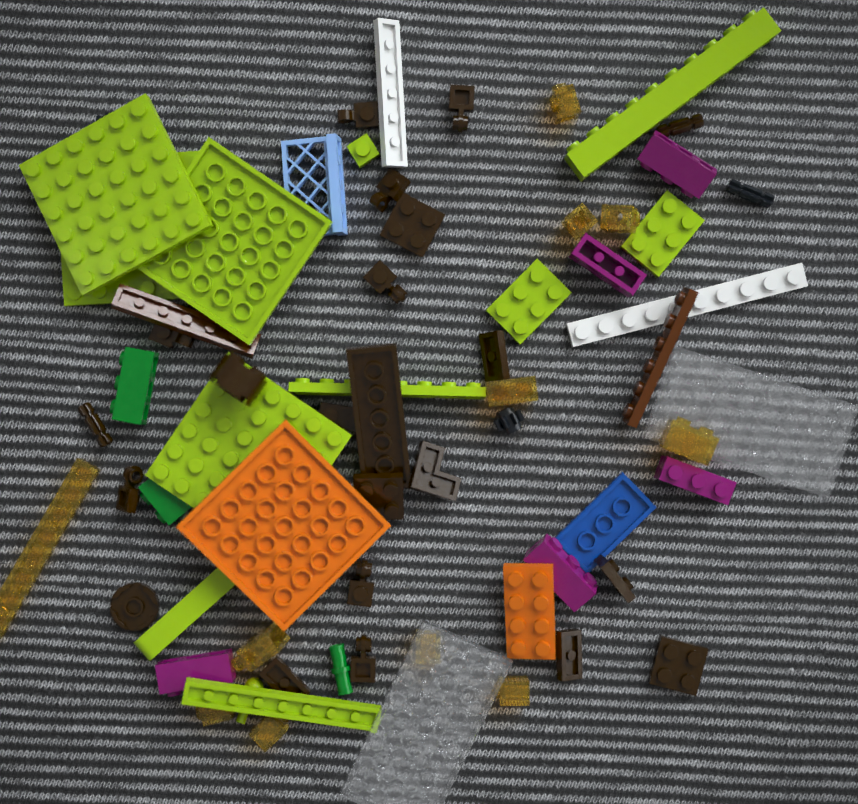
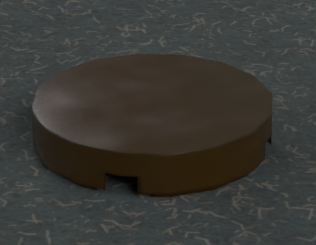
[110,582,160,631]

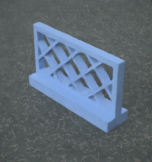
[281,133,348,236]

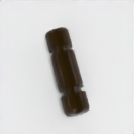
[656,114,704,137]
[78,402,113,447]

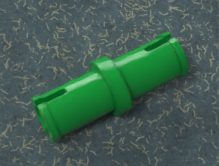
[329,643,353,696]

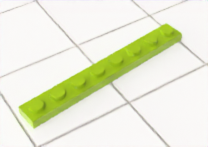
[288,378,486,400]
[181,677,382,732]

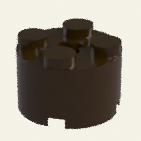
[208,351,267,407]

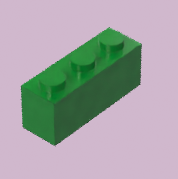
[110,347,160,425]

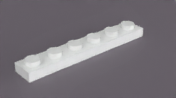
[373,18,408,168]

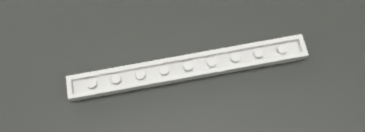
[566,263,808,347]

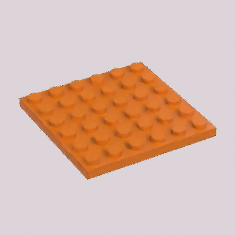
[176,419,391,631]

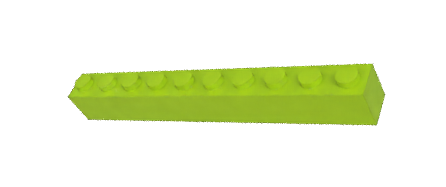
[564,7,781,181]

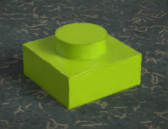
[346,133,380,168]

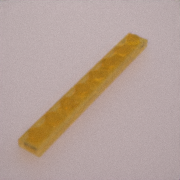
[0,458,101,639]

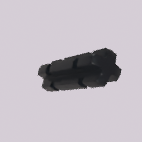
[726,179,774,208]

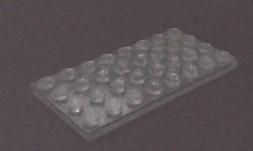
[643,346,858,498]
[339,620,513,804]

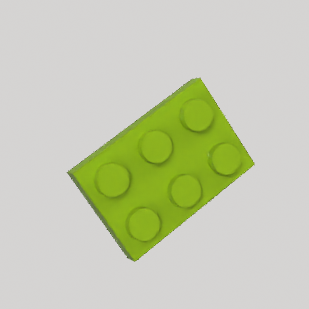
[620,190,705,278]
[486,258,572,345]

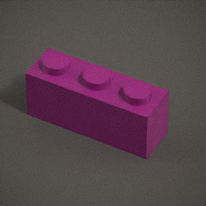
[637,130,717,199]
[568,233,647,298]
[653,455,737,505]
[523,534,598,612]
[155,648,236,697]

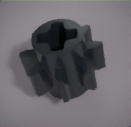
[494,406,525,435]

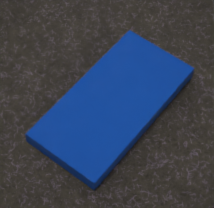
[555,472,657,573]

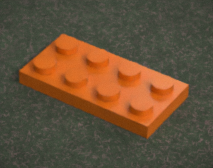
[503,563,556,660]

